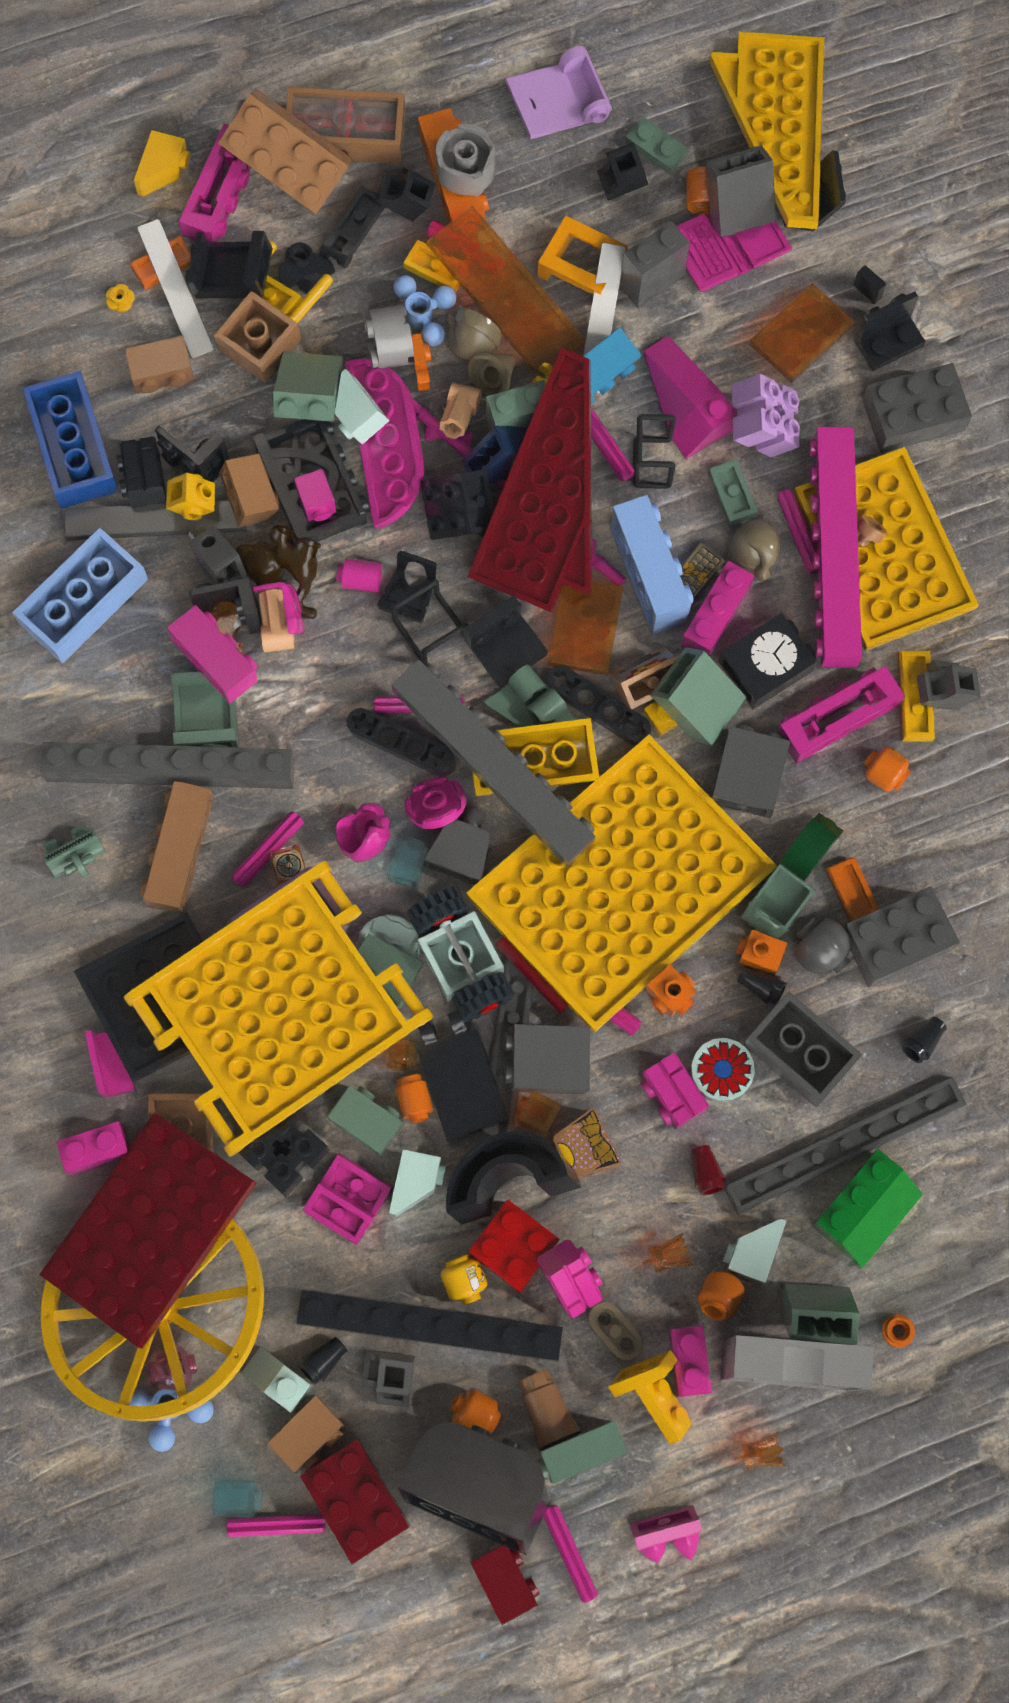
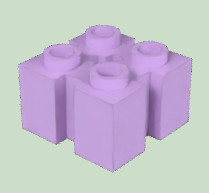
[732,374,800,457]

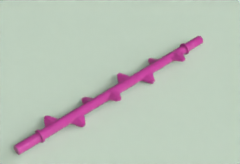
[412,398,627,588]

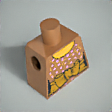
[551,1108,622,1179]

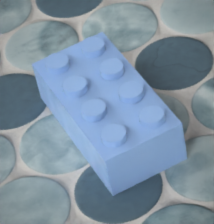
[610,495,694,636]
[12,528,148,664]

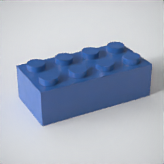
[23,371,119,509]

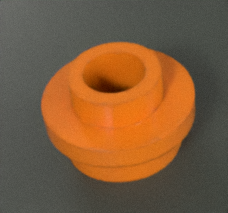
[882,1314,915,1348]

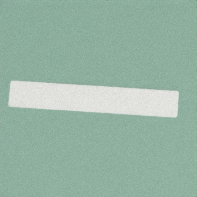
[138,219,213,358]
[583,243,625,393]

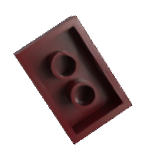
[300,1439,411,1564]

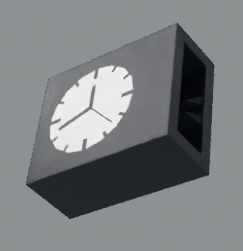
[718,613,817,710]

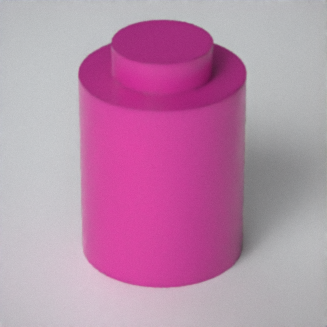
[337,558,383,593]

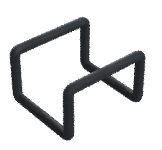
[633,414,676,489]
[391,579,469,665]

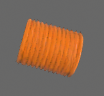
[686,166,710,215]

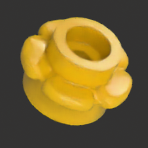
[105,284,135,313]

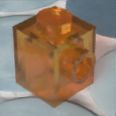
[515,1090,561,1138]

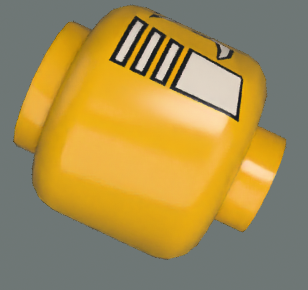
[440,1254,488,1305]

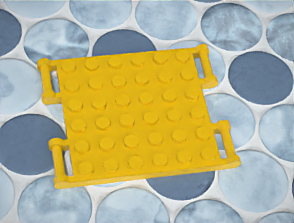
[124,861,434,1157]

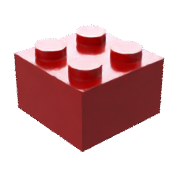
[468,1199,560,1294]

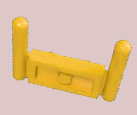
[244,241,333,323]

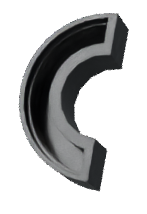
[446,1131,581,1225]

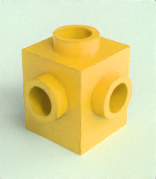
[166,473,215,520]

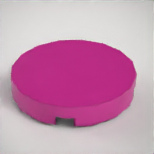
[405,777,466,829]

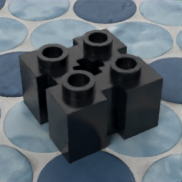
[238,1114,330,1197]

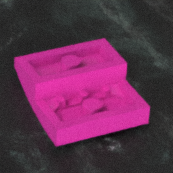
[303,1153,394,1245]

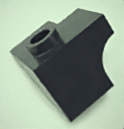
[597,142,648,201]
[375,167,436,222]

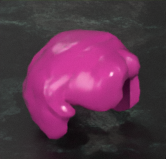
[336,803,391,863]

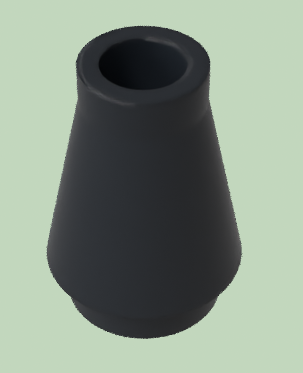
[737,966,787,1005]
[902,1017,947,1063]
[298,1337,347,1385]

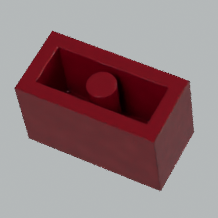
[470,1545,540,1625]

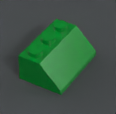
[812,1149,923,1269]

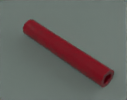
[495,936,569,1014]

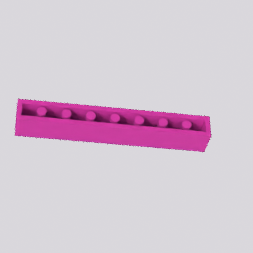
[809,427,862,668]

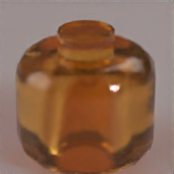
[385,1037,417,1071]

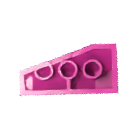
[644,336,737,460]

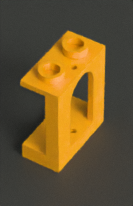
[537,216,628,295]

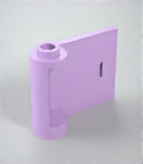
[505,46,612,139]

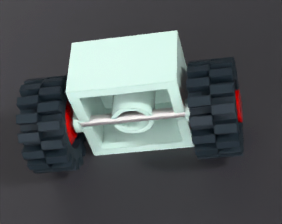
[407,886,515,1022]

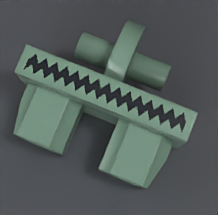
[42,824,106,879]

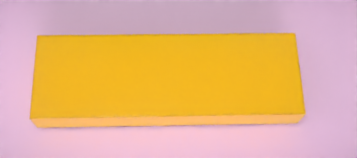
[898,651,935,742]

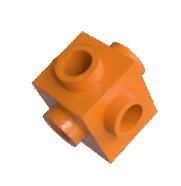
[645,964,696,1018]

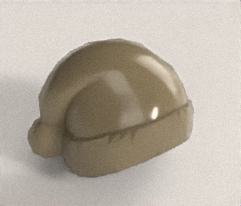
[447,306,502,361]
[727,519,781,582]

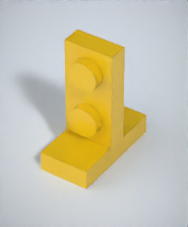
[608,1350,692,1445]

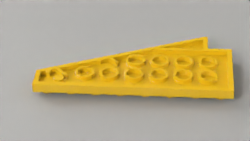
[710,31,825,229]

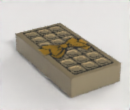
[680,543,725,604]

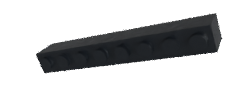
[297,1291,563,1362]

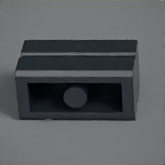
[116,436,167,508]

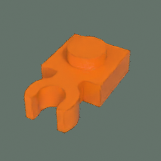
[411,333,431,391]

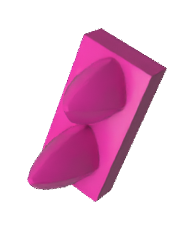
[629,1506,702,1563]

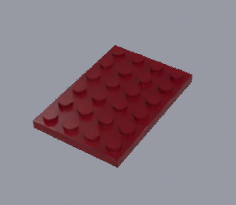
[39,1112,257,1349]

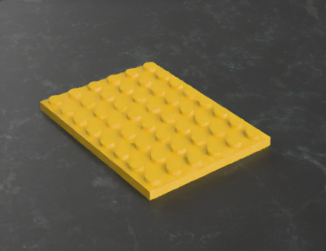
[466,734,778,1033]

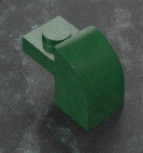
[778,813,844,881]

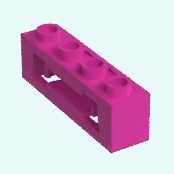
[179,123,251,242]
[777,666,905,764]

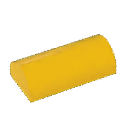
[472,718,600,796]

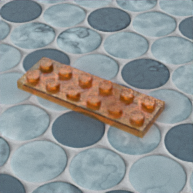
[427,206,586,378]

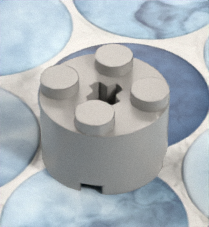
[436,124,495,197]
[363,304,414,369]

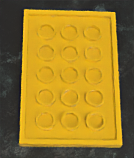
[794,447,979,651]

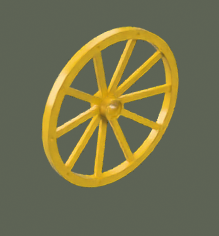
[40,1219,264,1422]

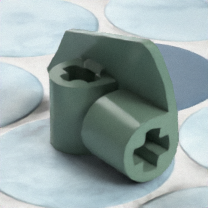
[484,664,576,727]

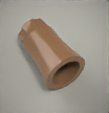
[519,1369,581,1450]

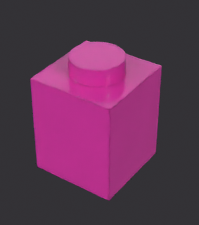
[294,469,336,522]

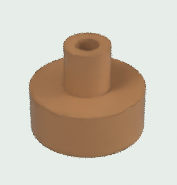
[857,515,887,547]

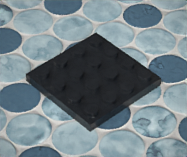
[74,912,203,1083]

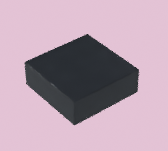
[853,265,886,304]

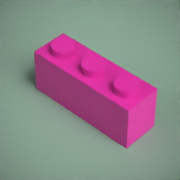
[681,561,755,657]
[167,605,258,704]

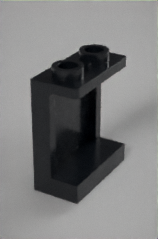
[185,231,273,298]

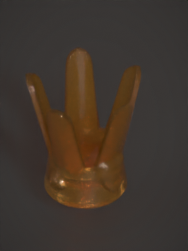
[642,1233,693,1272]
[734,1432,786,1470]

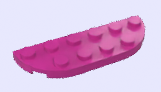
[345,359,424,530]

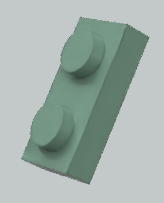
[625,116,689,175]
[708,459,758,526]

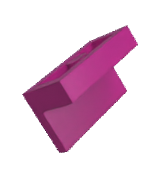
[85,1030,136,1099]

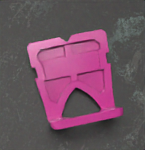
[252,582,305,635]

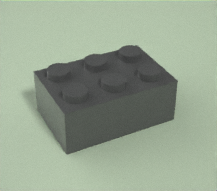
[863,363,972,453]
[845,886,960,988]
[743,991,862,1107]

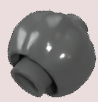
[795,917,852,974]

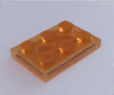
[749,283,855,384]
[548,581,623,676]

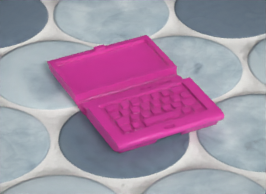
[676,214,792,292]

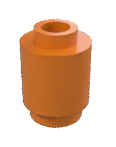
[395,1074,434,1124]

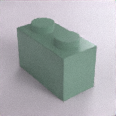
[328,1086,404,1157]

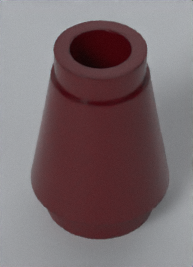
[692,1145,726,1196]

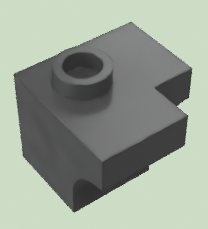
[917,660,981,710]
[362,1350,415,1407]

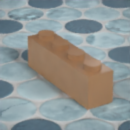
[140,781,214,914]

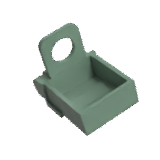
[741,864,816,940]

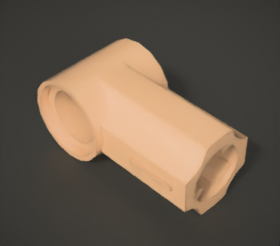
[440,382,482,439]
[259,589,295,653]

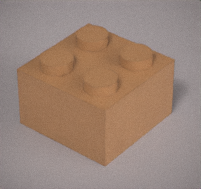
[214,291,302,383]

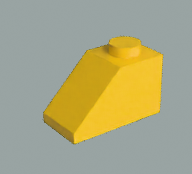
[134,130,191,197]

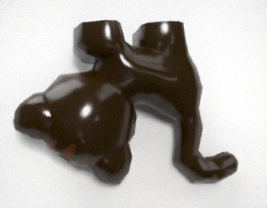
[236,525,321,619]

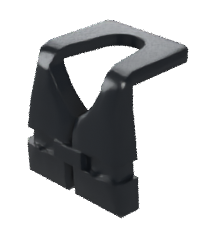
[377,551,437,623]

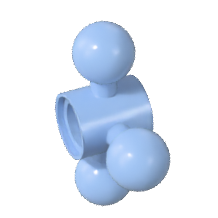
[393,275,457,346]
[130,1386,214,1452]

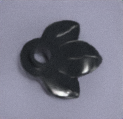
[278,242,335,295]

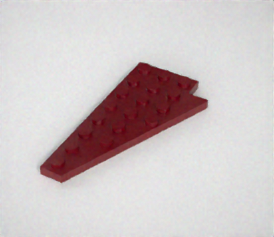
[467,348,592,612]

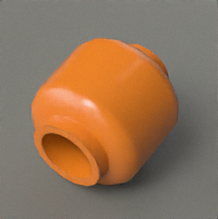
[864,746,912,792]
[697,1270,745,1321]
[450,1388,501,1434]

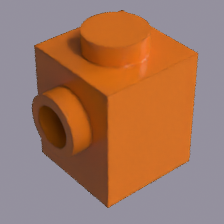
[736,930,788,975]

